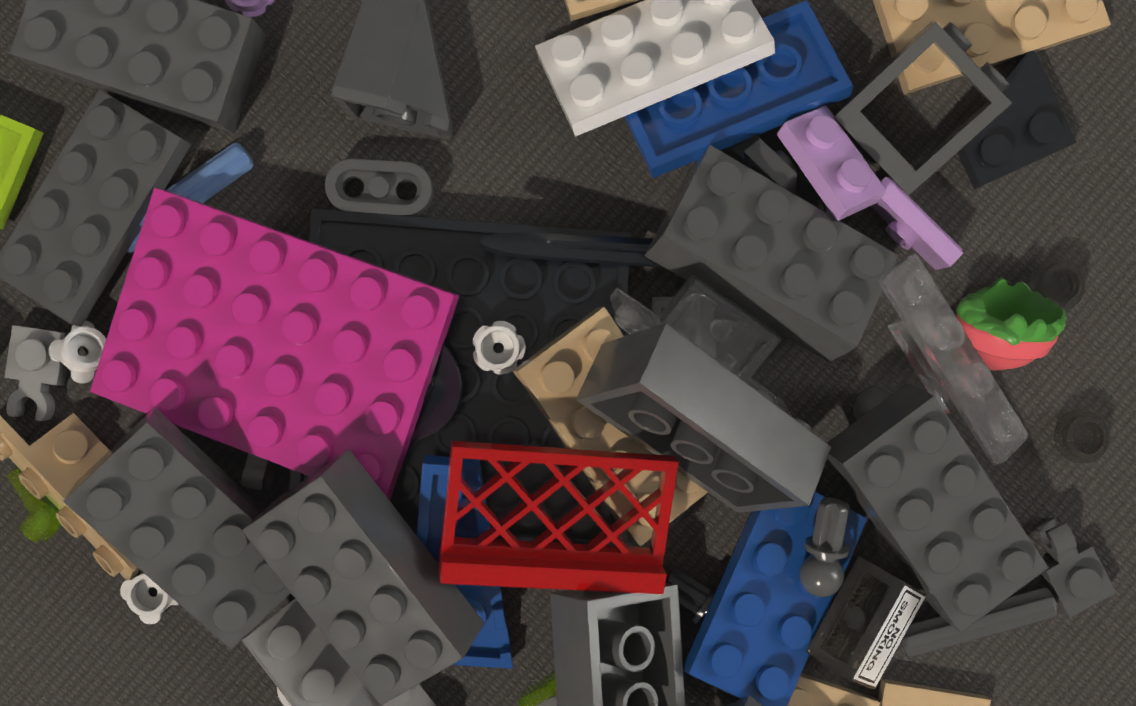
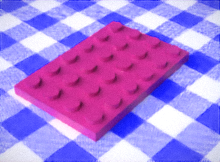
[90,188,460,501]

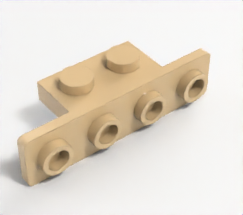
[0,413,139,580]

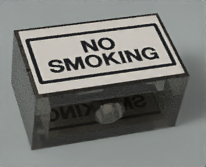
[806,556,927,689]

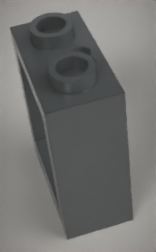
[833,21,1012,196]

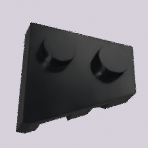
[957,50,1077,189]

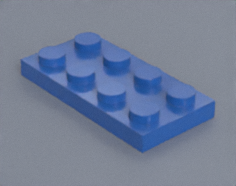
[624,0,853,179]
[683,492,868,706]

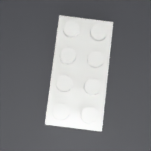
[535,0,775,137]

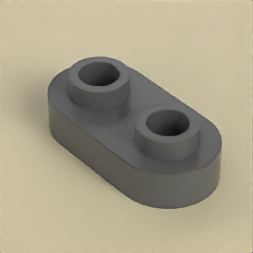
[325,159,434,216]

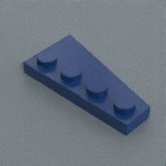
[417,455,513,669]

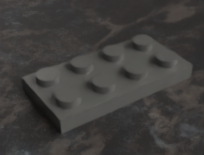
[0,89,192,327]

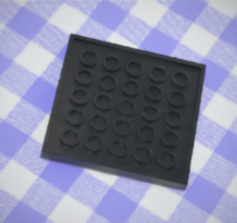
[289,209,632,545]

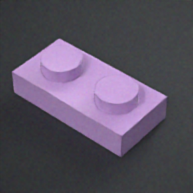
[777,105,887,221]

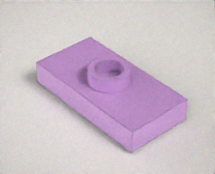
[871,177,963,270]

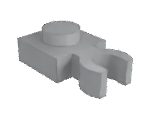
[4,325,69,421]

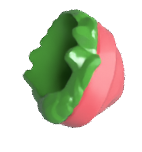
[954,278,1066,371]

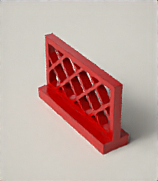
[437,441,679,594]

